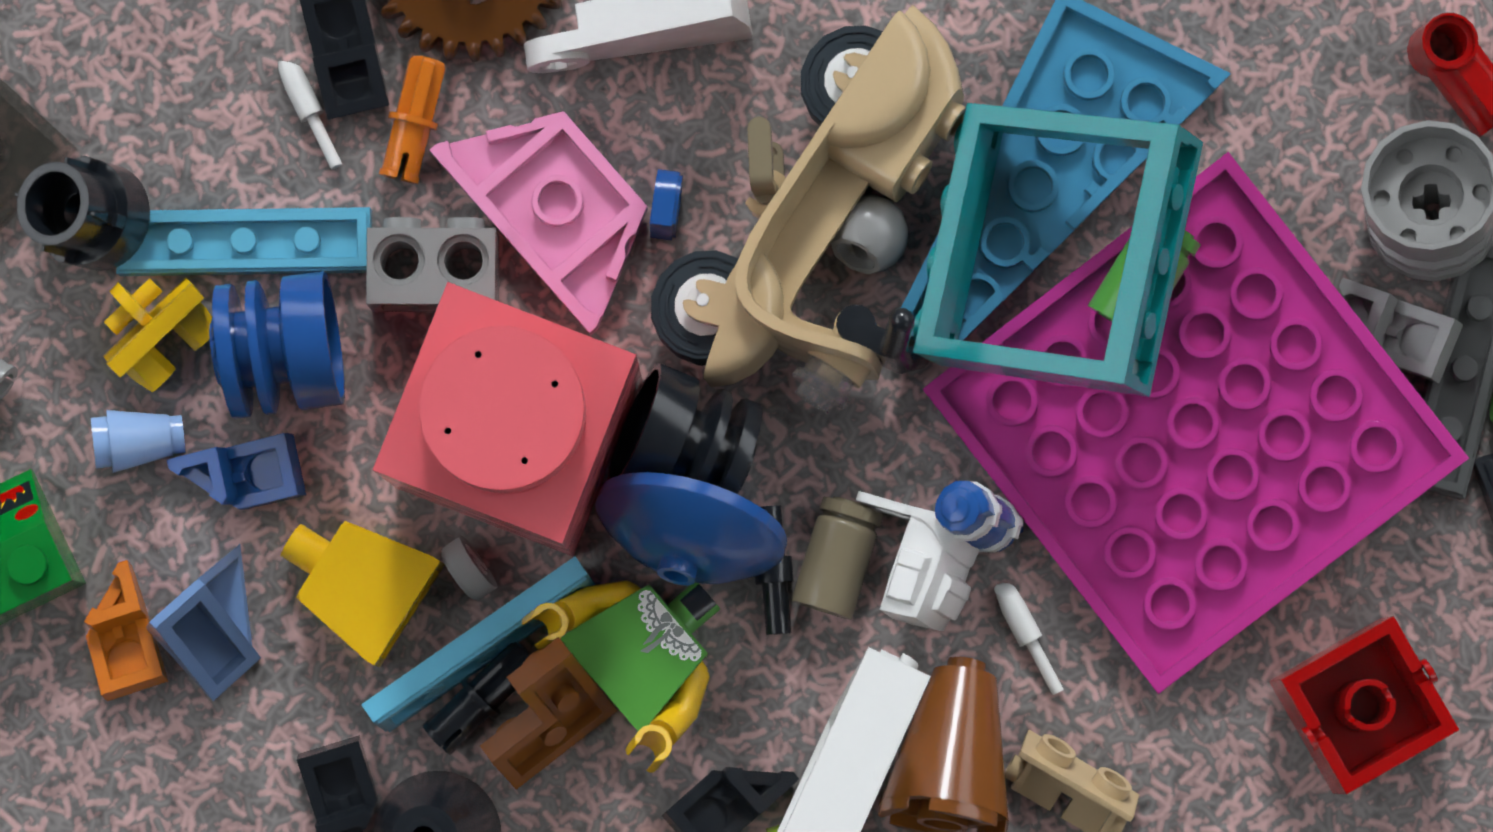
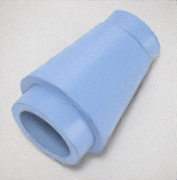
[91,410,186,473]

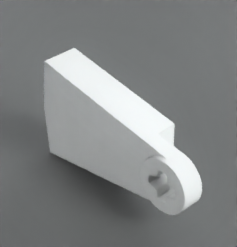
[524,0,753,73]

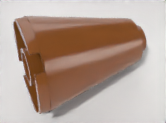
[878,656,1009,832]

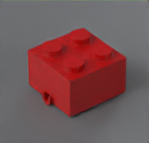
[1269,616,1459,795]

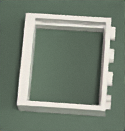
[777,647,931,832]

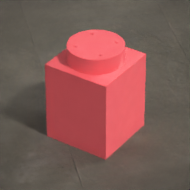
[373,282,643,557]

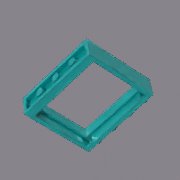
[913,103,1203,397]

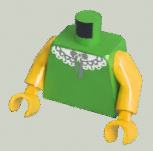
[522,580,720,773]

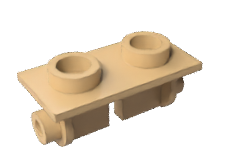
[1005,730,1139,832]

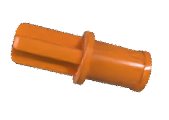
[379,56,446,184]

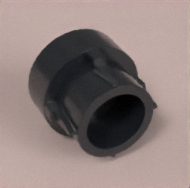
[15,156,150,271]

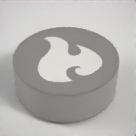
[441,535,498,601]

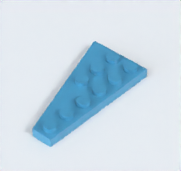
[901,0,1231,341]

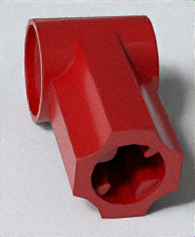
[1407,13,1493,137]

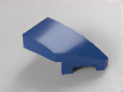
[167,433,307,510]

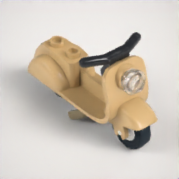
[651,5,966,414]

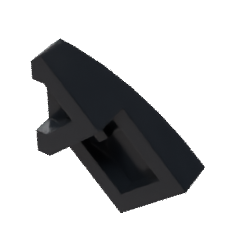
[297,735,378,832]
[662,767,799,832]

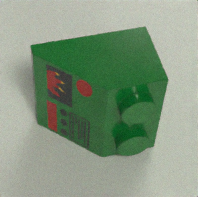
[0,469,86,625]

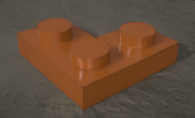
[479,637,618,790]

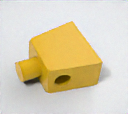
[280,521,445,667]

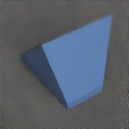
[146,544,261,701]

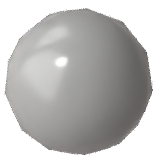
[830,193,908,274]

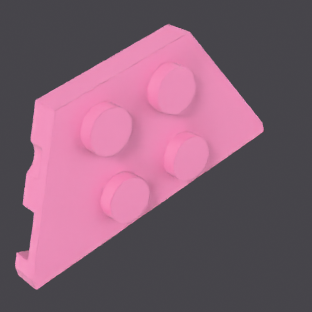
[430,111,648,336]

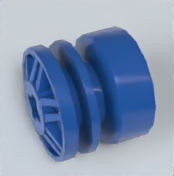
[209,271,345,419]

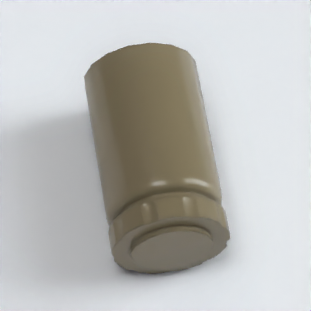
[791,496,884,620]

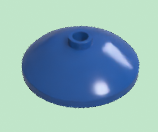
[595,472,787,586]

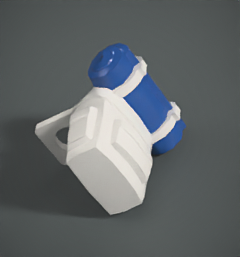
[856,481,1024,631]

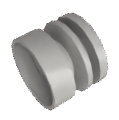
[1361,120,1493,282]

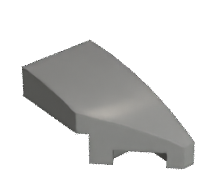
[1339,278,1463,384]

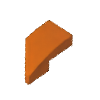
[84,560,169,701]

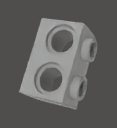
[366,217,499,312]

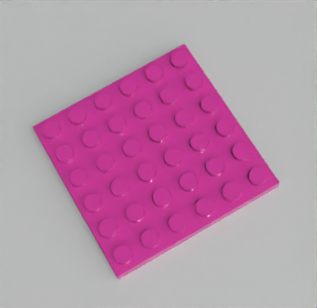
[923,152,1469,694]

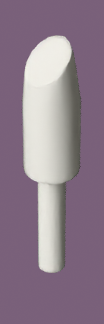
[277,61,342,170]
[994,583,1064,695]

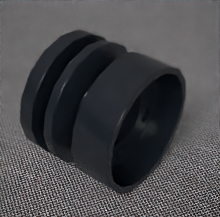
[607,363,763,494]

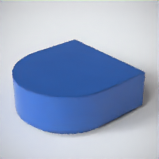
[649,169,683,241]

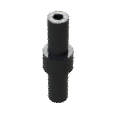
[755,505,794,635]

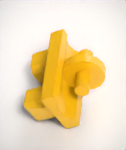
[103,277,212,392]

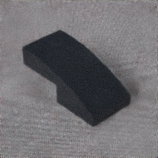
[300,0,390,120]

